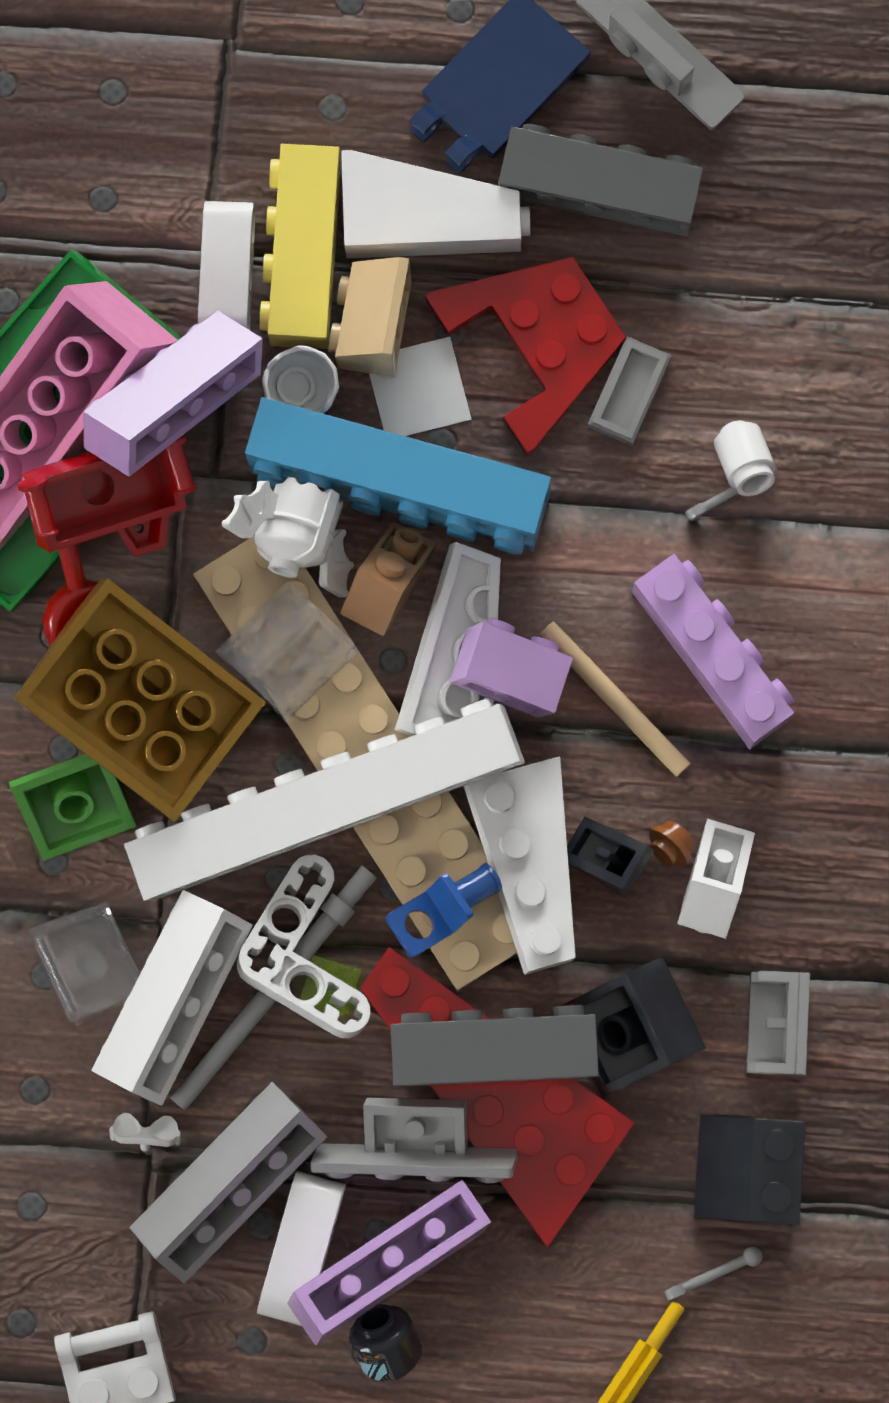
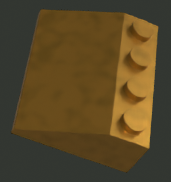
[14,578,266,822]

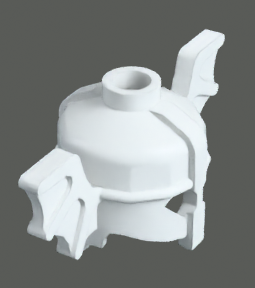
[222,477,354,597]

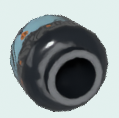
[349,1304,422,1382]

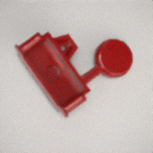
[17,434,197,646]

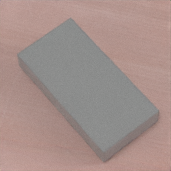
[588,336,672,446]

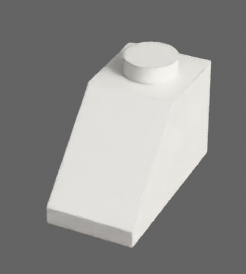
[677,819,755,939]

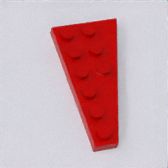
[360,947,635,1247]

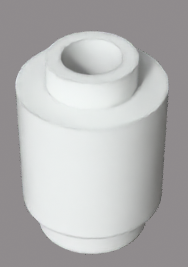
[714,420,776,496]

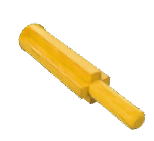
[597,1301,684,1403]

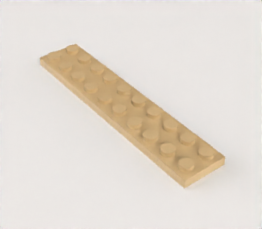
[193,535,517,992]

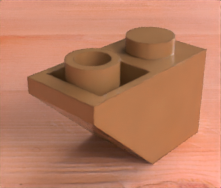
[340,521,436,636]

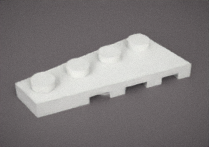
[394,542,501,736]
[464,756,576,975]

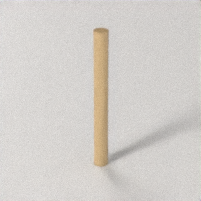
[540,621,691,777]

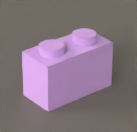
[449,619,573,718]

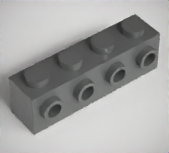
[498,124,703,237]
[390,1005,599,1087]

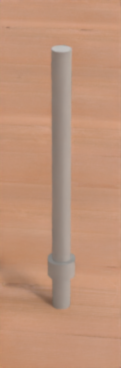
[170,865,377,1111]

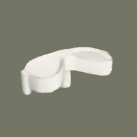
[109,1113,181,1152]

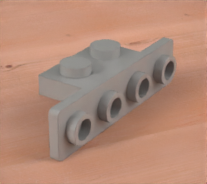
[576,0,744,130]
[311,1098,518,1183]

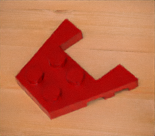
[425,257,626,457]

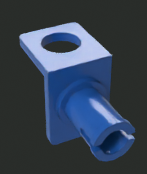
[386,863,502,958]

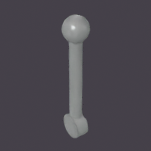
[685,467,778,521]
[664,1246,763,1301]

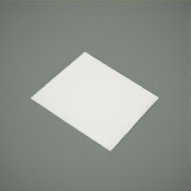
[369,337,472,436]

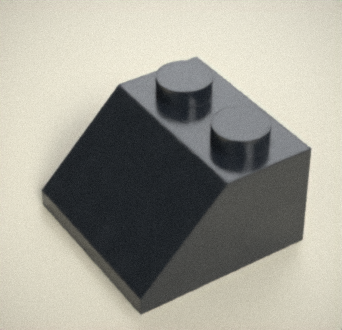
[561,957,706,1098]
[694,1115,806,1225]

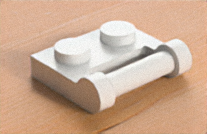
[54,1311,176,1403]

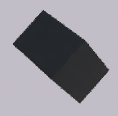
[567,816,654,899]

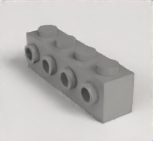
[129,1082,327,1284]

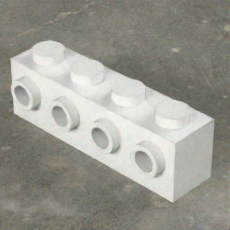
[91,890,253,1106]

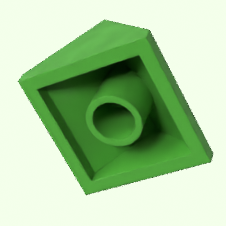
[9,754,137,861]

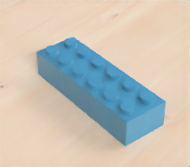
[245,397,551,555]

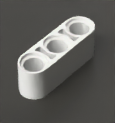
[198,201,255,330]
[257,1170,346,1326]

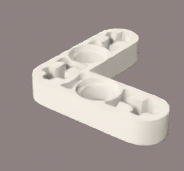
[236,855,371,1038]

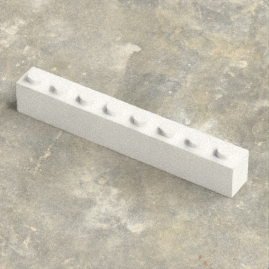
[124,699,525,901]

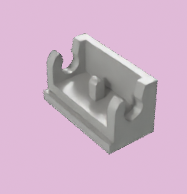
[746,971,810,1076]

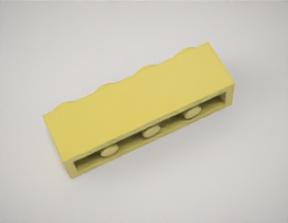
[260,144,341,349]

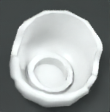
[262,346,339,414]

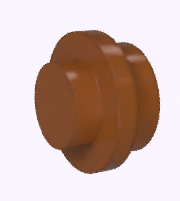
[649,820,696,867]

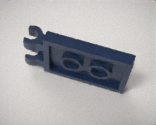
[409,0,591,175]

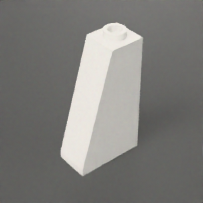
[341,150,530,258]

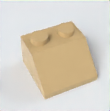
[328,257,412,377]

